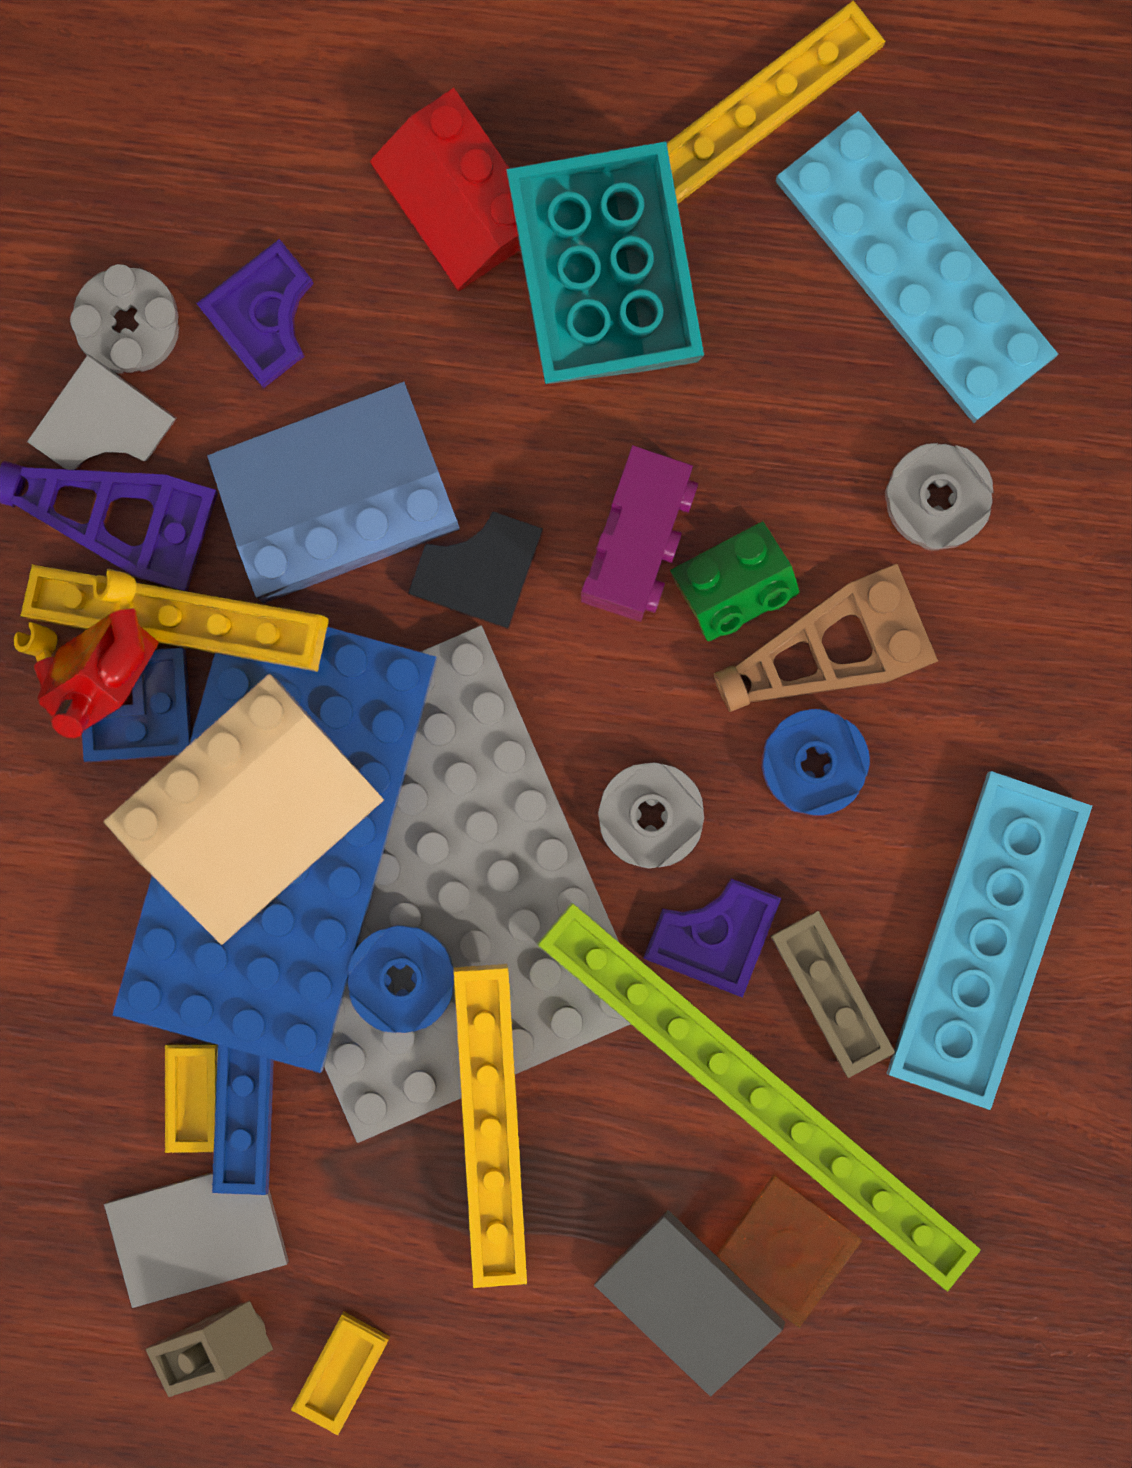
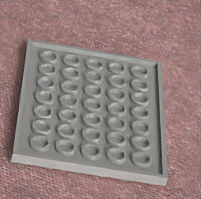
[324,625,630,1143]

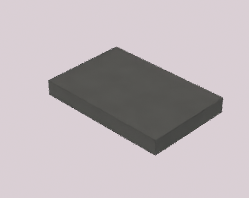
[594,1210,785,1397]

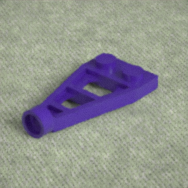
[0,461,218,592]

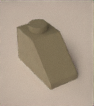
[145,1301,273,1397]

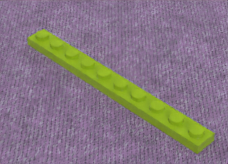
[537,903,981,1292]

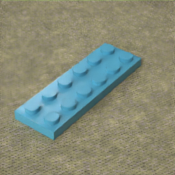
[775,111,1058,423]
[887,771,1092,1110]

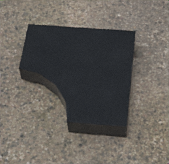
[408,512,543,630]

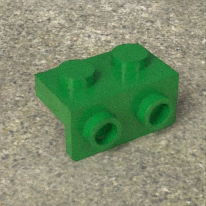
[670,521,800,641]

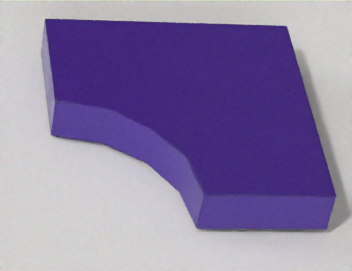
[197,239,314,388]
[643,879,781,998]

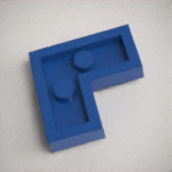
[82,648,192,762]

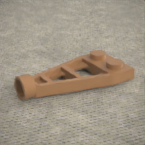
[714,564,938,712]

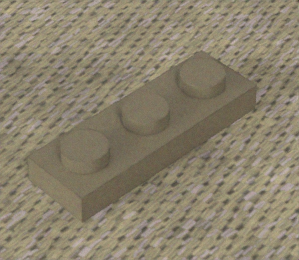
[770,910,895,1078]

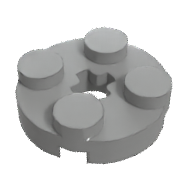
[70,264,179,374]
[885,443,993,551]
[598,763,704,869]

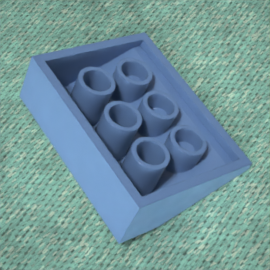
[207,382,460,603]

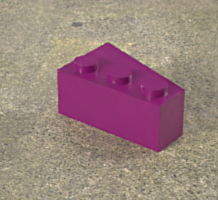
[581,445,699,622]

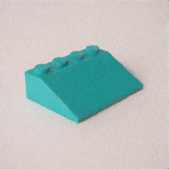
[507,141,704,384]

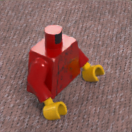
[14,569,159,738]

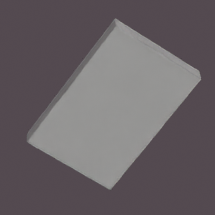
[104,1172,289,1308]

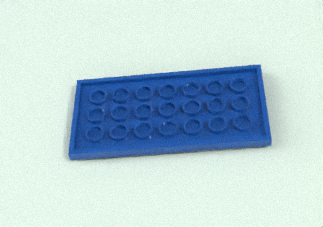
[112,627,438,1073]

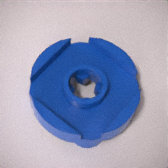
[762,709,870,816]
[347,925,454,1033]

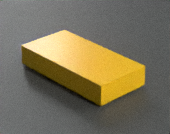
[165,1044,218,1153]
[291,1311,390,1435]

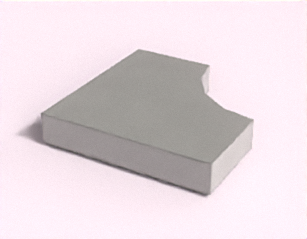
[27,355,177,470]

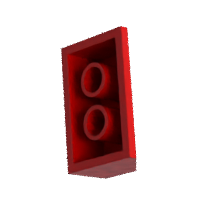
[370,87,521,292]

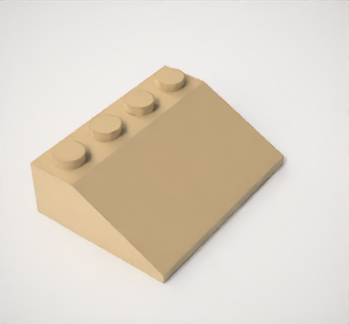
[104,674,384,945]

